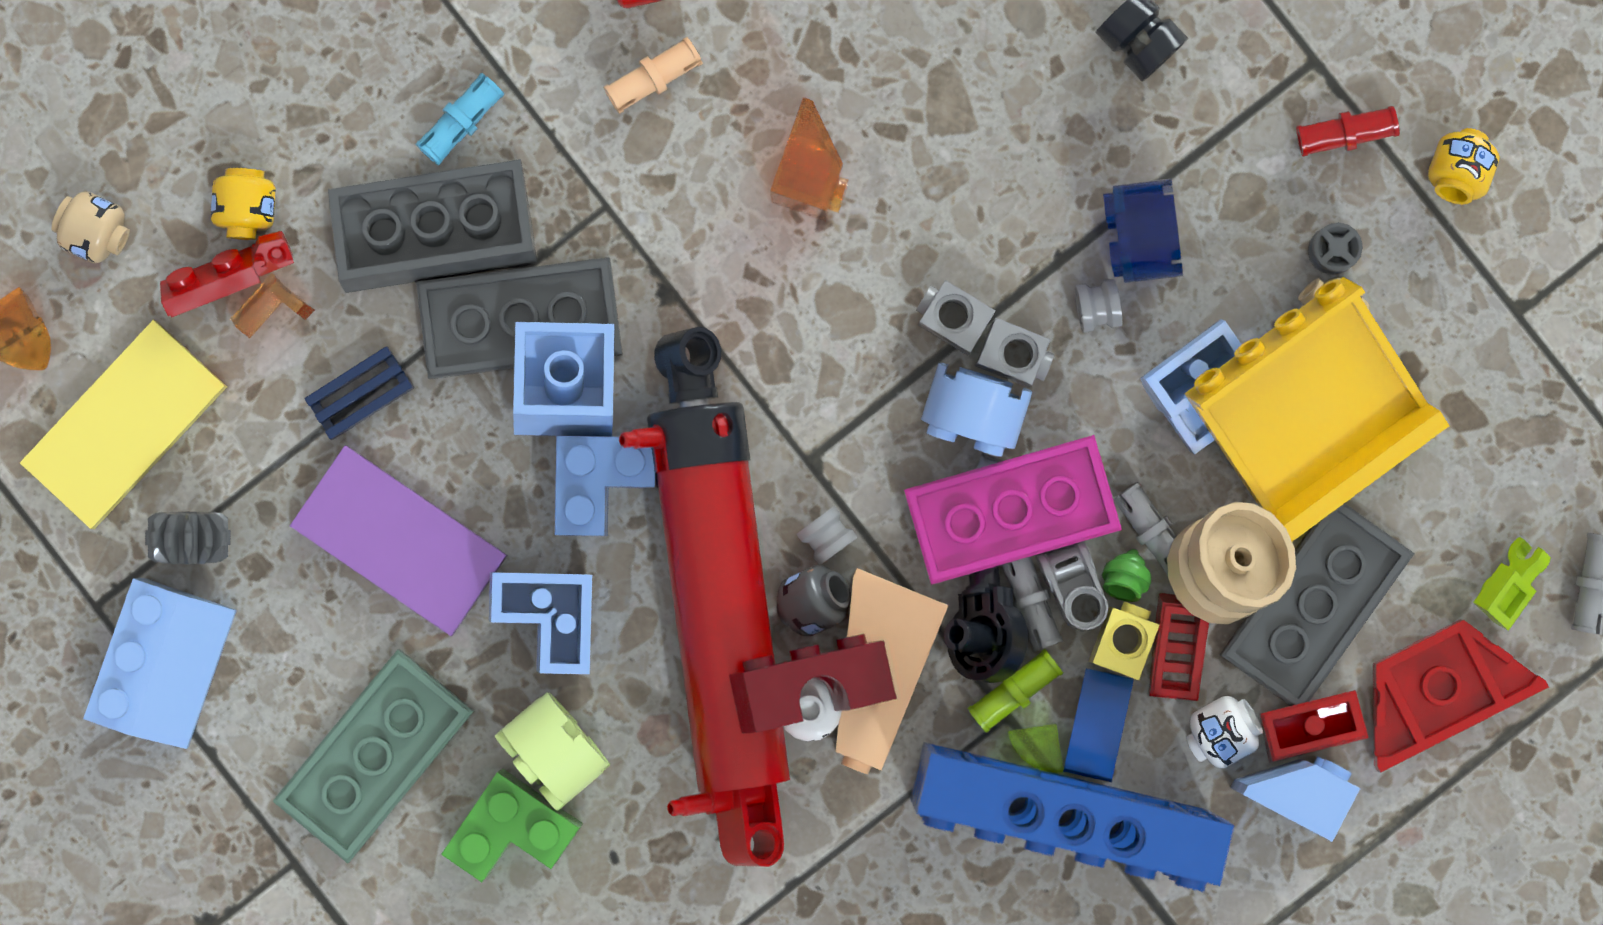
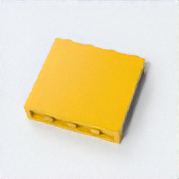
[1184,277,1450,542]

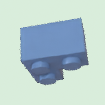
[555,436,658,536]

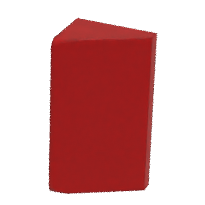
[1259,690,1369,763]

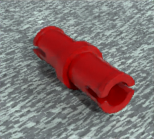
[1296,106,1400,157]

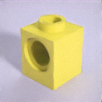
[1088,602,1160,680]

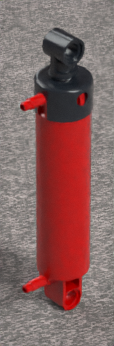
[619,327,790,867]

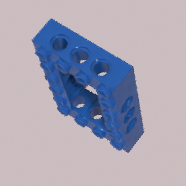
[910,742,1234,892]

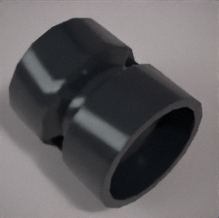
[1095,0,1189,82]

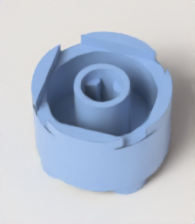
[921,363,1032,457]

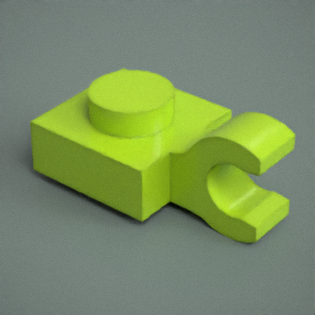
[1473,537,1551,631]

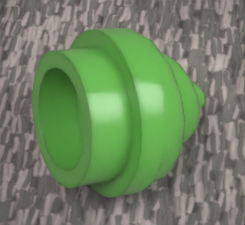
[1102,549,1152,602]

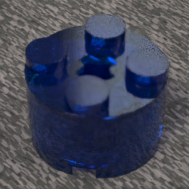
[1103,178,1183,283]

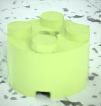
[495,692,610,811]

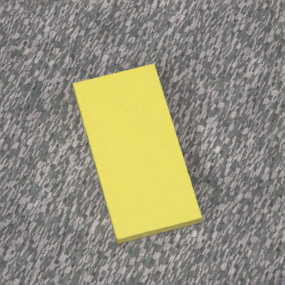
[20,320,227,529]

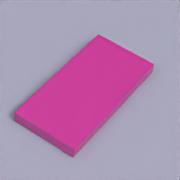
[904,435,1122,585]

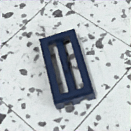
[304,346,414,440]

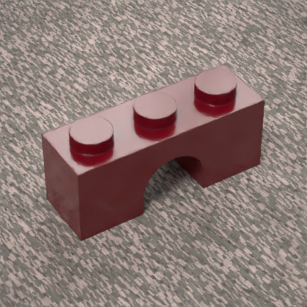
[729,634,897,734]

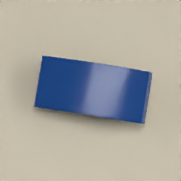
[1063,668,1134,782]

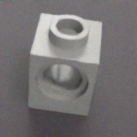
[916,280,996,356]
[975,318,1054,388]

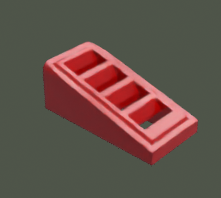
[1149,593,1209,701]

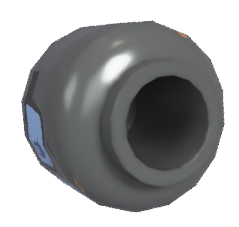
[776,565,851,637]

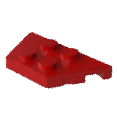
[1373,620,1549,773]

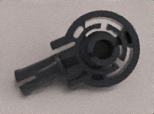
[944,566,1028,683]

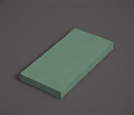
[273,649,474,863]

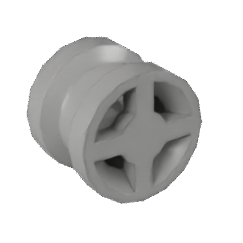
[1075,279,1123,333]
[796,506,858,565]

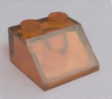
[770,97,849,222]

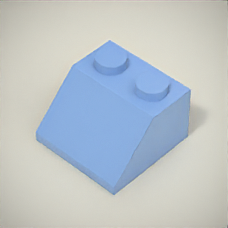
[513,322,614,437]
[1230,756,1360,842]

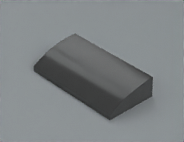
[328,159,538,293]

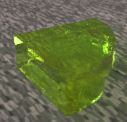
[1007,723,1064,773]

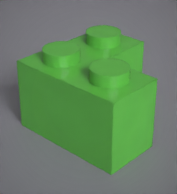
[441,769,583,882]

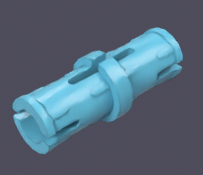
[415,73,504,166]

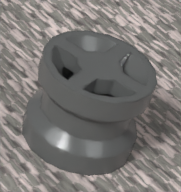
[1308,222,1363,275]

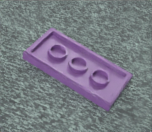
[290,445,508,636]

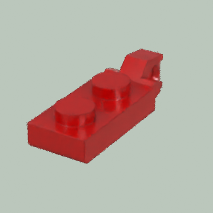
[160,231,294,318]

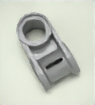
[1035,541,1108,631]

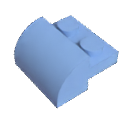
[1141,319,1242,455]

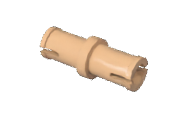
[603,37,703,114]

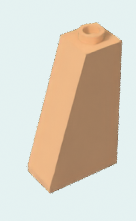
[835,568,949,775]

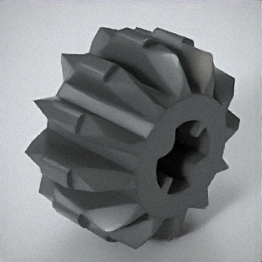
[145,511,231,564]

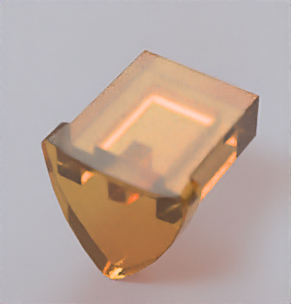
[231,273,315,339]
[0,287,51,370]

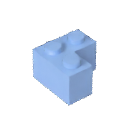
[489,572,592,674]

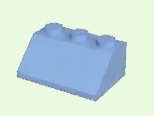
[83,578,237,749]

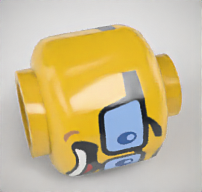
[1428,128,1500,205]
[211,168,276,240]

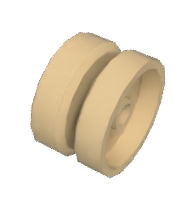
[1167,502,1296,624]

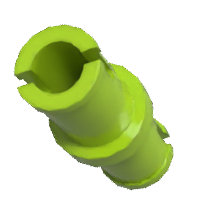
[967,648,1064,733]

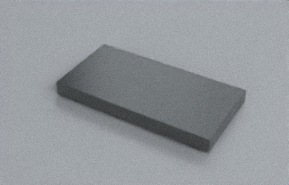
[416,257,623,379]
[1219,503,1415,706]

